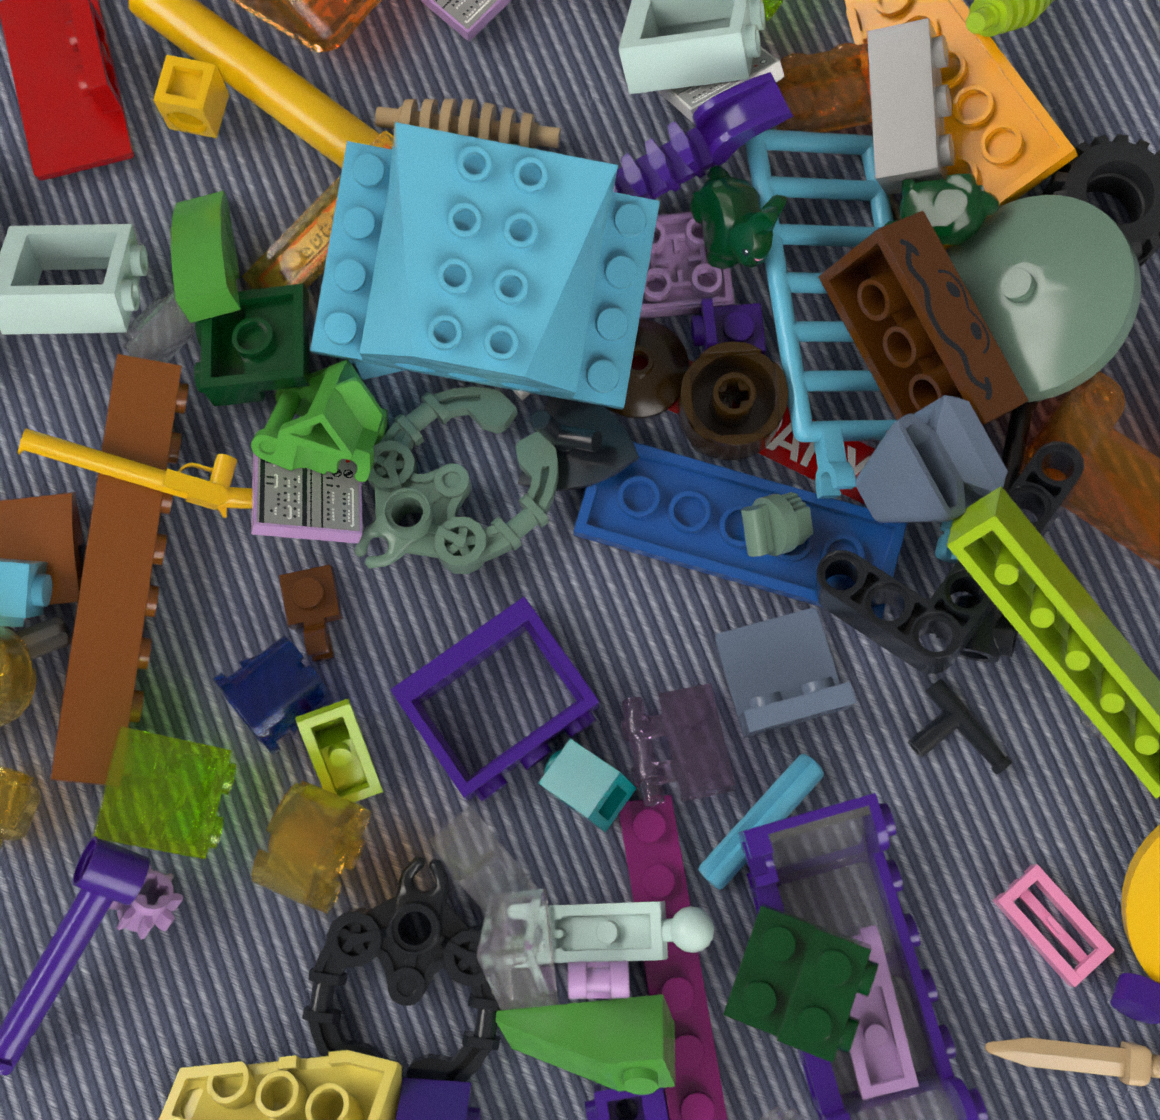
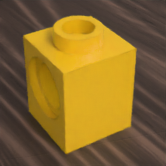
[153,54,229,139]

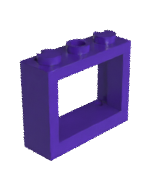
[390,596,600,802]

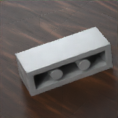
[867,18,955,195]

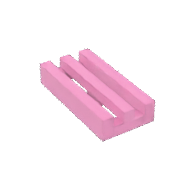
[992,864,1115,987]

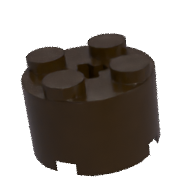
[678,342,788,460]

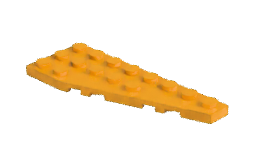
[845,0,1078,250]

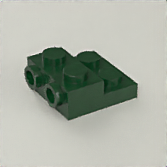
[194,283,309,407]
[723,904,879,1063]

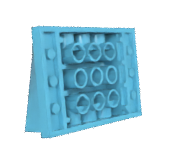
[310,122,660,409]

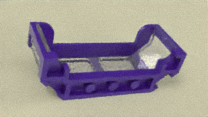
[738,793,988,1120]

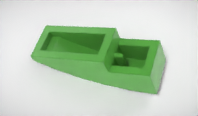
[171,190,241,323]

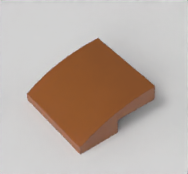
[0,492,84,605]

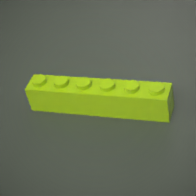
[947,486,1160,799]

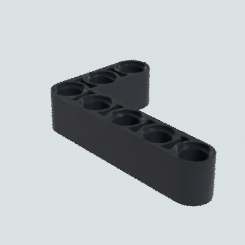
[816,441,1084,674]

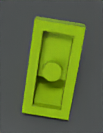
[295,698,383,811]

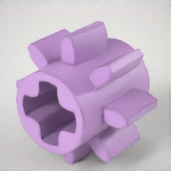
[109,865,183,939]

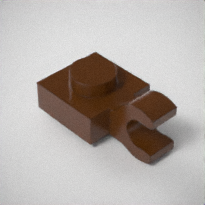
[279,564,343,662]

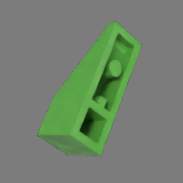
[496,994,675,1095]

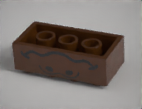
[818,211,1029,426]

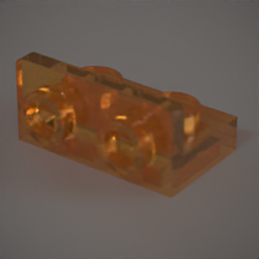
[776,43,872,132]

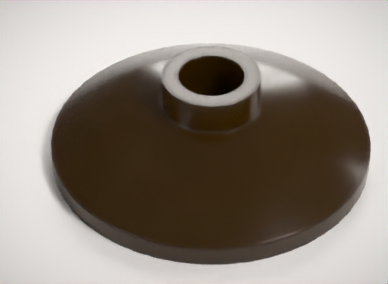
[606,319,689,419]

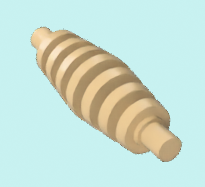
[375,98,561,148]

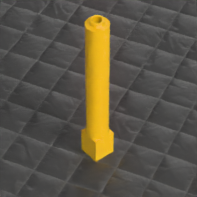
[129,0,394,168]

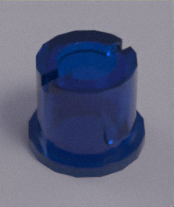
[212,635,333,756]

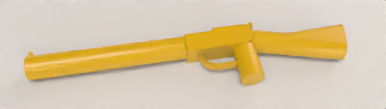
[17,428,252,518]

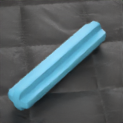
[699,753,824,890]

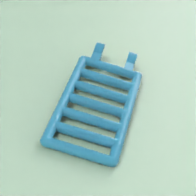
[745,129,896,499]

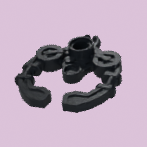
[302,856,506,1082]

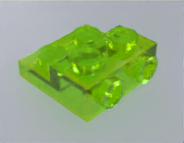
[92,727,236,860]

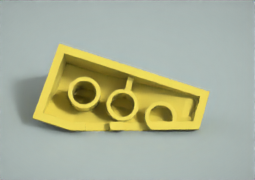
[159,1050,402,1120]

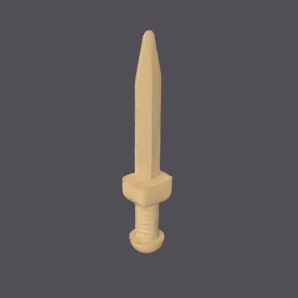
[985,1037,1160,1086]

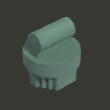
[741,492,813,557]

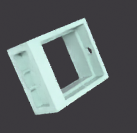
[618,0,765,94]
[0,224,148,335]

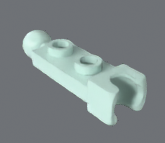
[508,901,714,964]

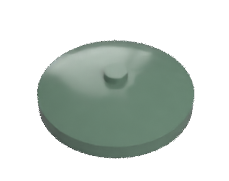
[947,195,1141,402]

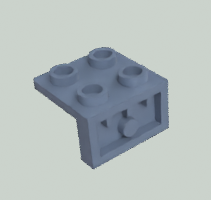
[715,608,857,738]

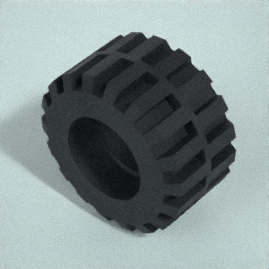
[1041,134,1160,266]

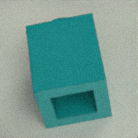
[538,738,636,833]

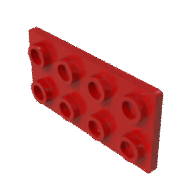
[0,0,134,181]

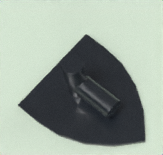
[518,396,640,491]

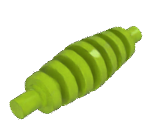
[966,0,1054,37]

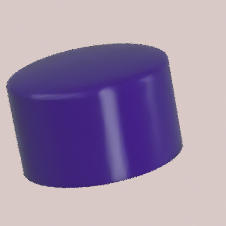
[1110,973,1160,1024]

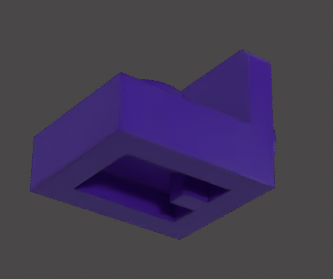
[691,298,766,355]

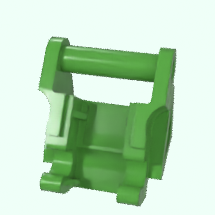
[251,359,388,482]

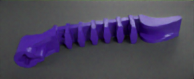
[613,72,793,200]

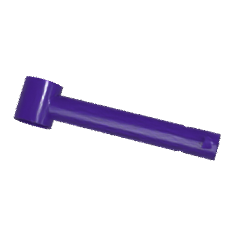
[0,836,150,1075]

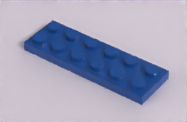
[573,442,907,619]

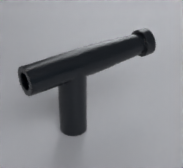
[908,678,1013,775]

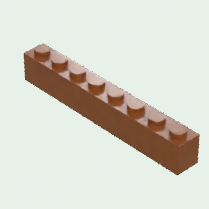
[50,354,189,787]

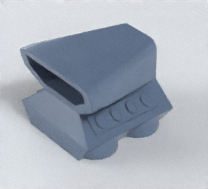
[856,395,1008,524]

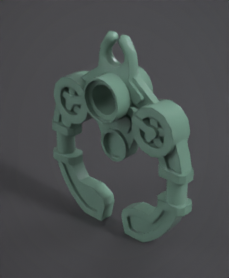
[354,386,559,574]

